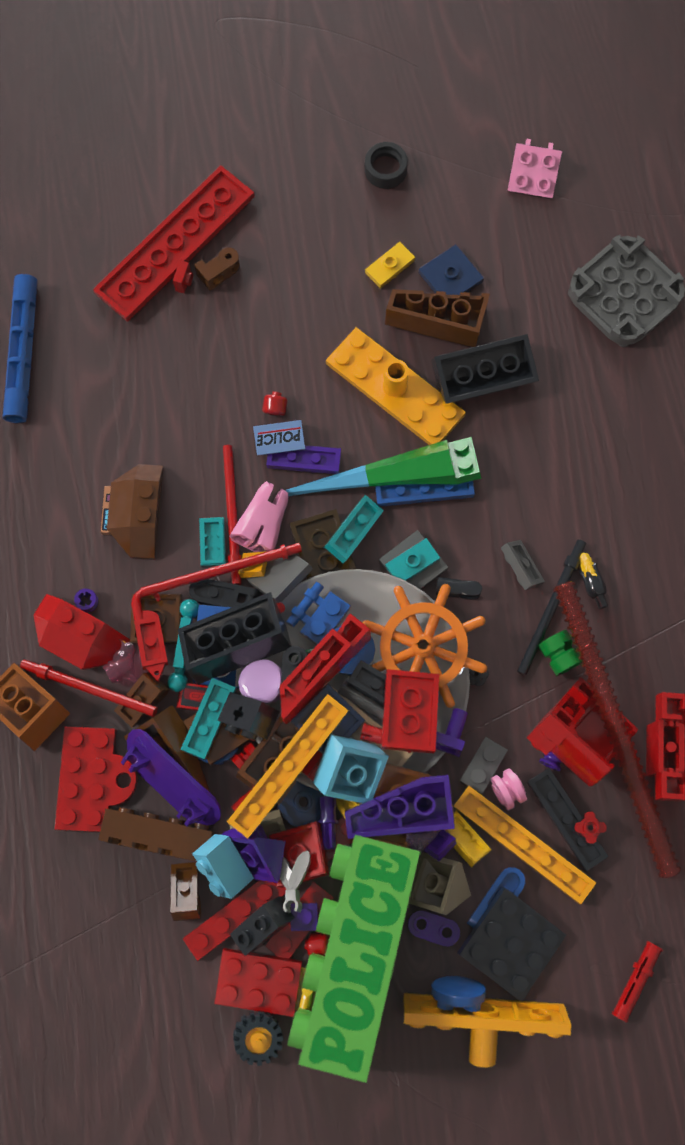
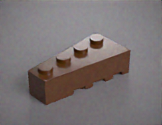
[385,289,490,347]

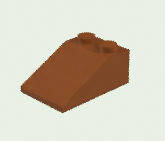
[0,663,70,751]

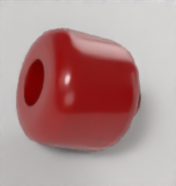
[262,391,288,416]
[305,932,330,956]

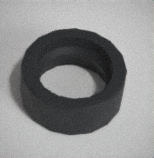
[365,142,408,189]

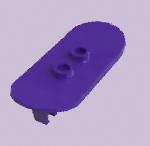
[121,729,221,826]

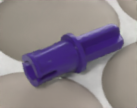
[318,796,339,850]

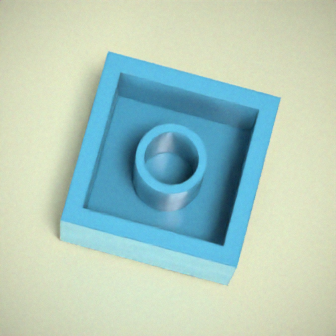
[313,734,389,803]

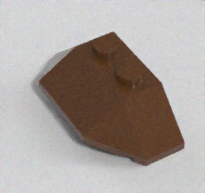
[107,464,163,560]

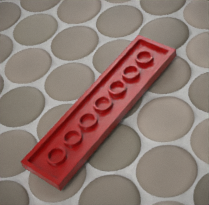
[93,165,255,322]

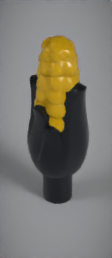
[579,553,608,610]

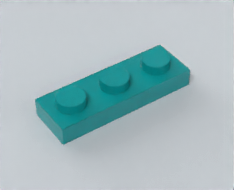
[324,495,384,563]
[181,678,236,760]

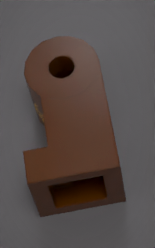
[194,247,240,291]

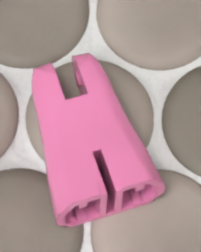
[229,481,288,552]

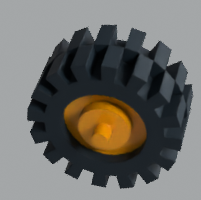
[233,1010,283,1066]

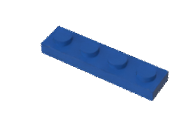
[375,481,475,507]

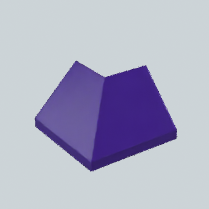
[221,824,285,883]

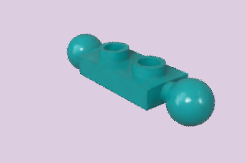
[167,599,199,692]

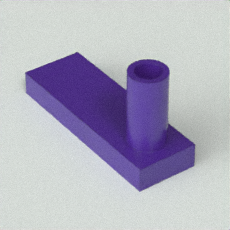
[436,708,468,757]

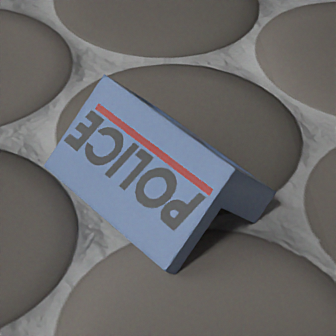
[253,420,305,456]

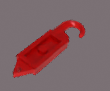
[131,589,168,682]

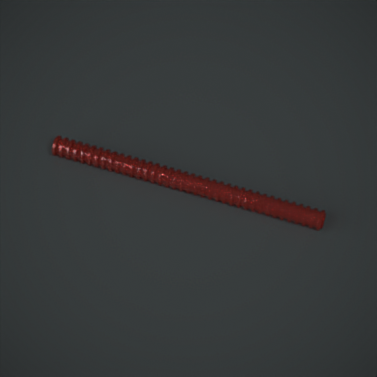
[553,581,681,878]

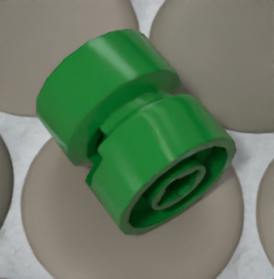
[538,630,585,676]

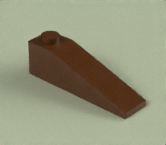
[124,705,210,792]
[236,713,299,805]

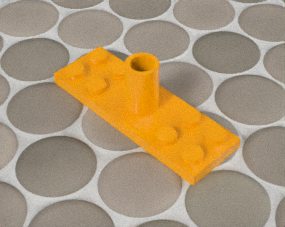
[326,327,466,445]
[403,993,571,1067]

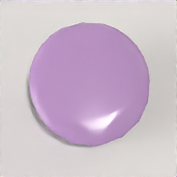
[238,660,282,704]

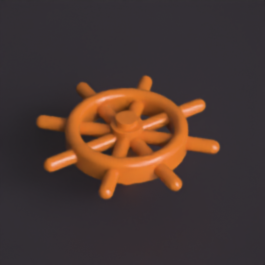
[362,584,487,708]

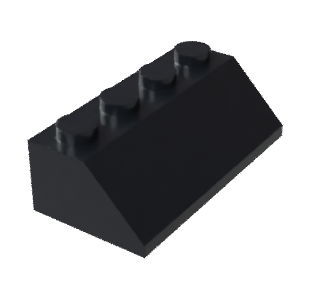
[431,334,539,404]
[178,592,292,685]

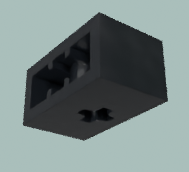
[217,692,280,741]
[230,896,295,956]

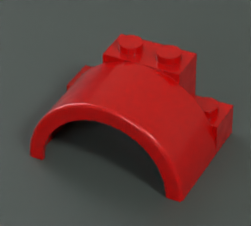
[527,677,638,787]
[646,692,685,802]

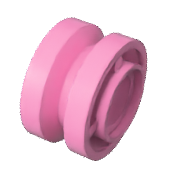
[491,768,527,811]

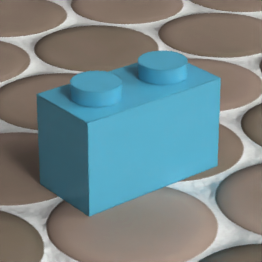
[192,834,254,899]

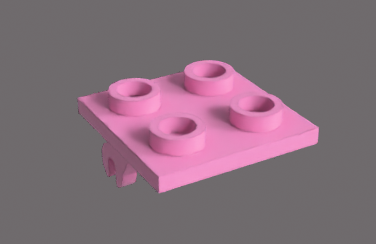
[508,139,562,198]

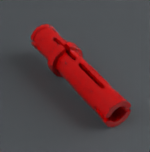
[612,941,663,1023]

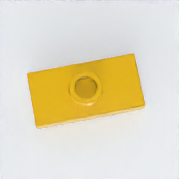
[365,242,415,289]
[445,810,492,867]

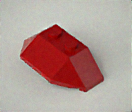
[34,594,130,670]

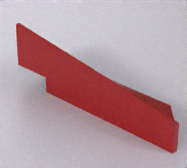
[280,613,371,724]

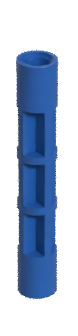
[2,274,38,423]

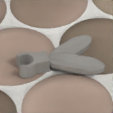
[280,851,311,913]

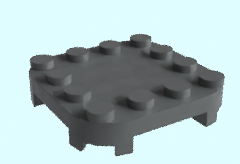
[568,235,685,347]

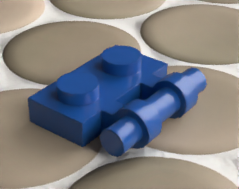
[286,582,351,645]

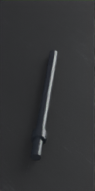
[517,539,586,676]

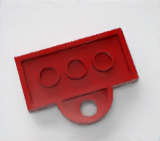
[54,726,138,832]

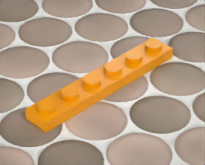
[227,694,348,839]
[453,786,596,904]

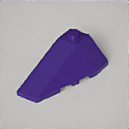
[345,775,455,839]

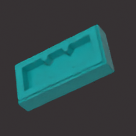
[199,517,226,568]
[385,538,440,581]

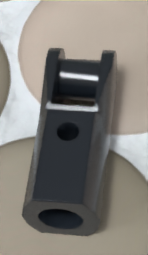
[436,577,482,600]

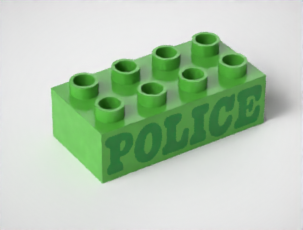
[287,835,420,1083]

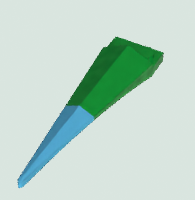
[285,437,481,496]

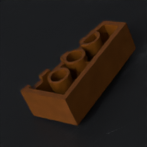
[98,807,215,862]

